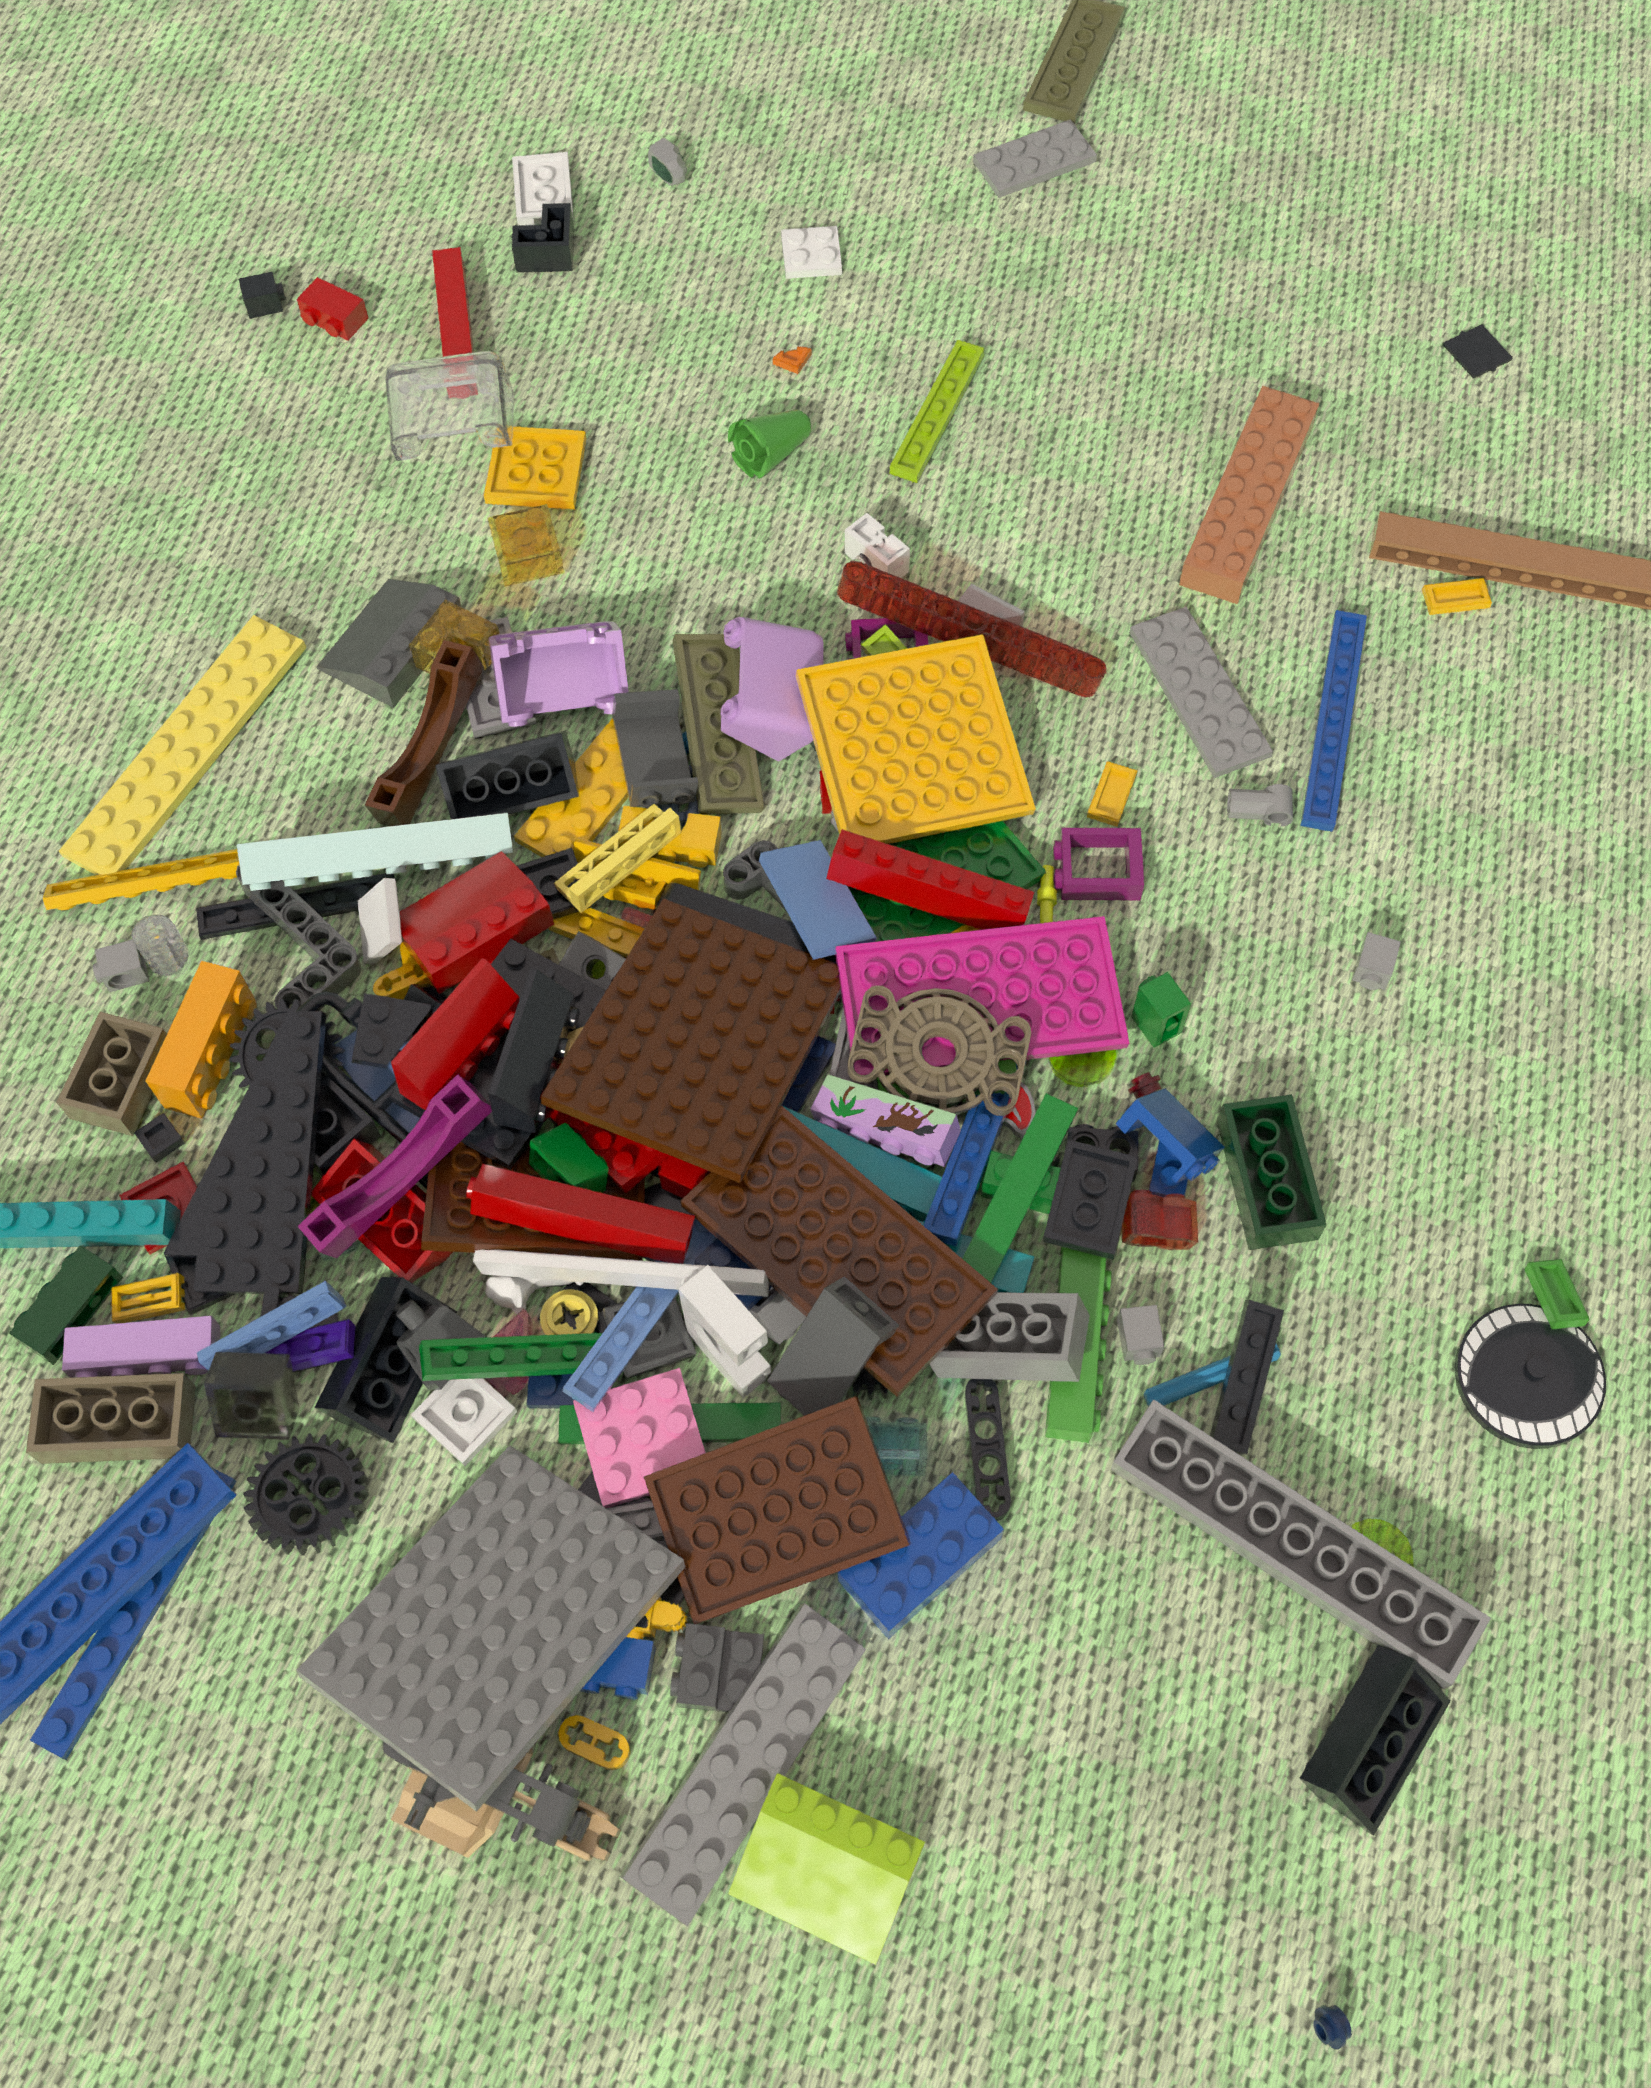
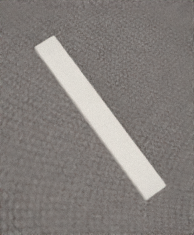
[473,1250,770,1297]

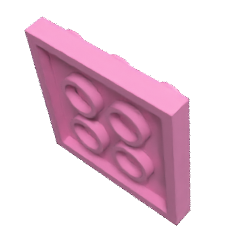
[573,1368,705,1509]

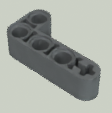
[723,840,787,912]

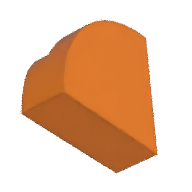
[773,346,812,374]

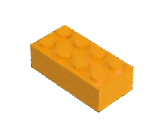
[146,961,257,1119]

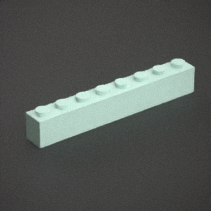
[237,813,513,891]

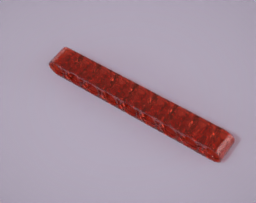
[837,561,1107,698]

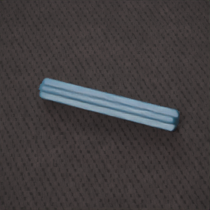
[1144,1343,1281,1407]

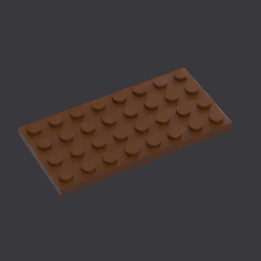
[681,1105,998,1398]

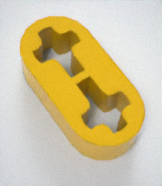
[373,961,434,1000]
[558,1715,631,1770]

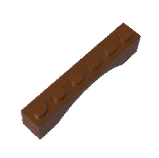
[365,640,484,826]

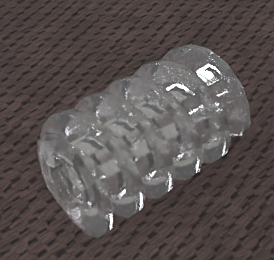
[131,914,192,980]

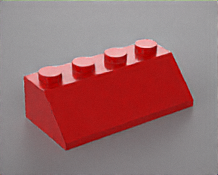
[391,958,520,1110]
[311,1139,453,1283]

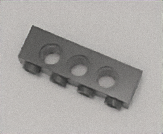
[559,931,626,991]

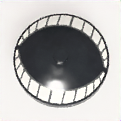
[1454,1303,1606,1449]

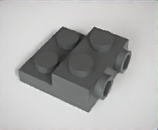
[670,1623,765,1713]

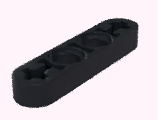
[964,1379,1011,1521]

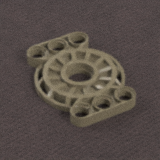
[847,986,1031,1116]

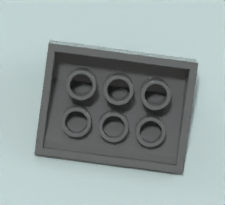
[316,579,465,708]

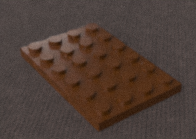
[421,1137,645,1261]
[644,1396,911,1624]

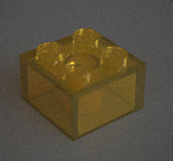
[487,504,564,587]

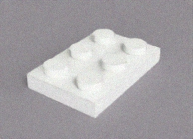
[512,152,574,225]

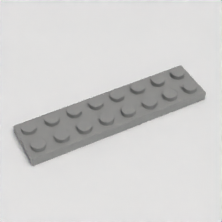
[620,1603,866,1926]

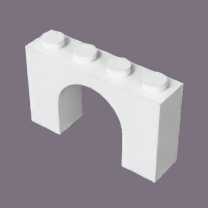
[678,1265,771,1399]

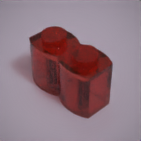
[1121,1189,1199,1250]

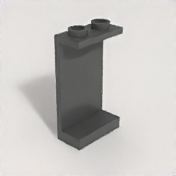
[612,689,698,807]
[767,1277,899,1416]

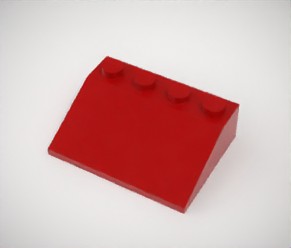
[399,851,555,994]

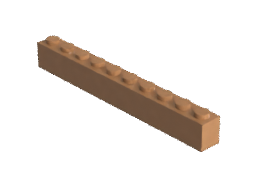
[1369,511,1651,610]

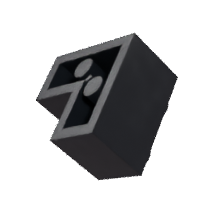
[512,203,574,273]

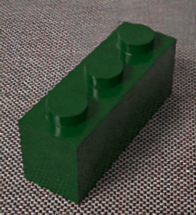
[9,1245,124,1365]

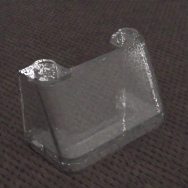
[385,351,514,461]

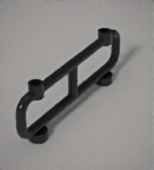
[296,992,429,1189]

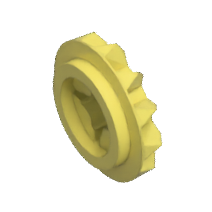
[540,1289,599,1335]

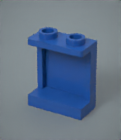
[1115,1088,1225,1184]

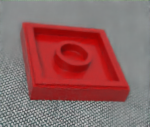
[119,1161,197,1255]

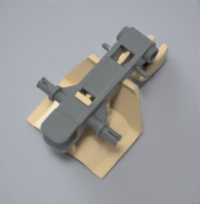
[383,1742,621,1862]

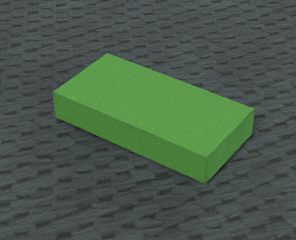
[1524,1259,1590,1329]

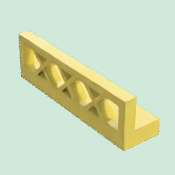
[554,804,681,913]

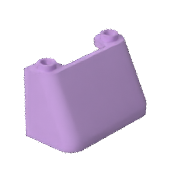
[721,617,823,761]
[488,621,629,727]

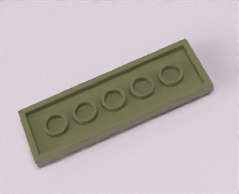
[1023,0,1125,124]
[672,634,764,814]

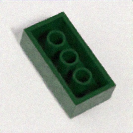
[1217,1094,1327,1250]

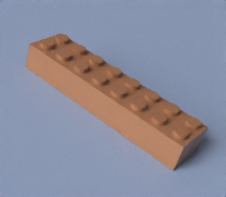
[1179,386,1320,604]

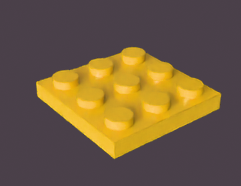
[484,425,587,509]

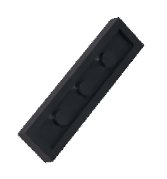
[1210,1300,1284,1454]

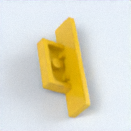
[573,838,701,910]

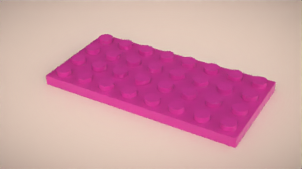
[835,916,1130,1075]

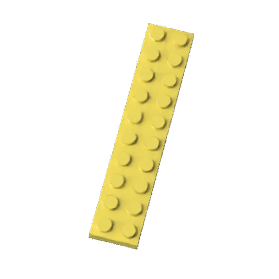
[59,615,307,875]

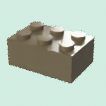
[56,1011,167,1136]

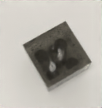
[204,1352,299,1440]

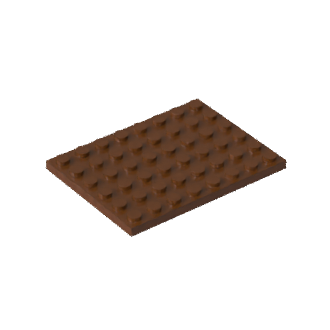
[541,898,841,1183]

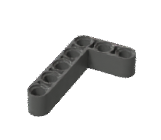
[236,865,361,1011]

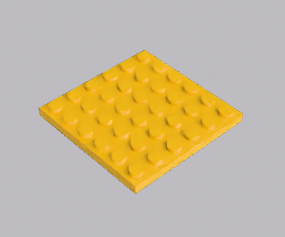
[795,635,1036,844]

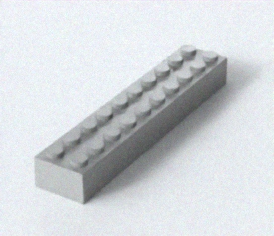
[1111,1399,1491,1689]

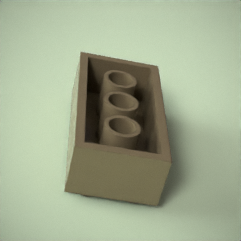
[26,1373,196,1464]

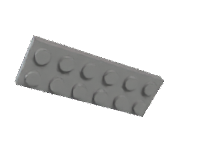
[1129,607,1273,778]

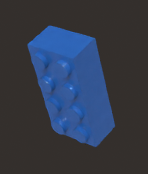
[838,1472,1004,1639]

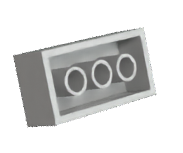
[929,1292,1090,1382]

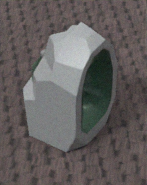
[648,138,687,186]

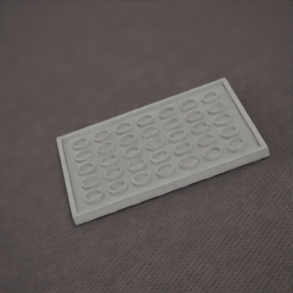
[297,1445,685,1812]

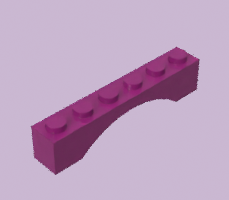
[298,1075,492,1259]

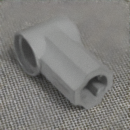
[1227,784,1293,826]

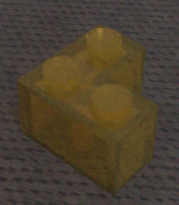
[409,599,500,674]

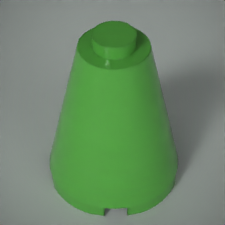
[727,410,811,479]

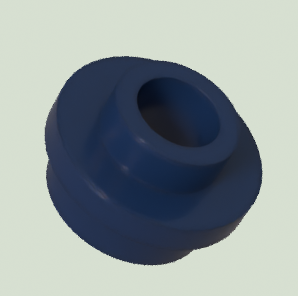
[1313,2005,1352,2050]

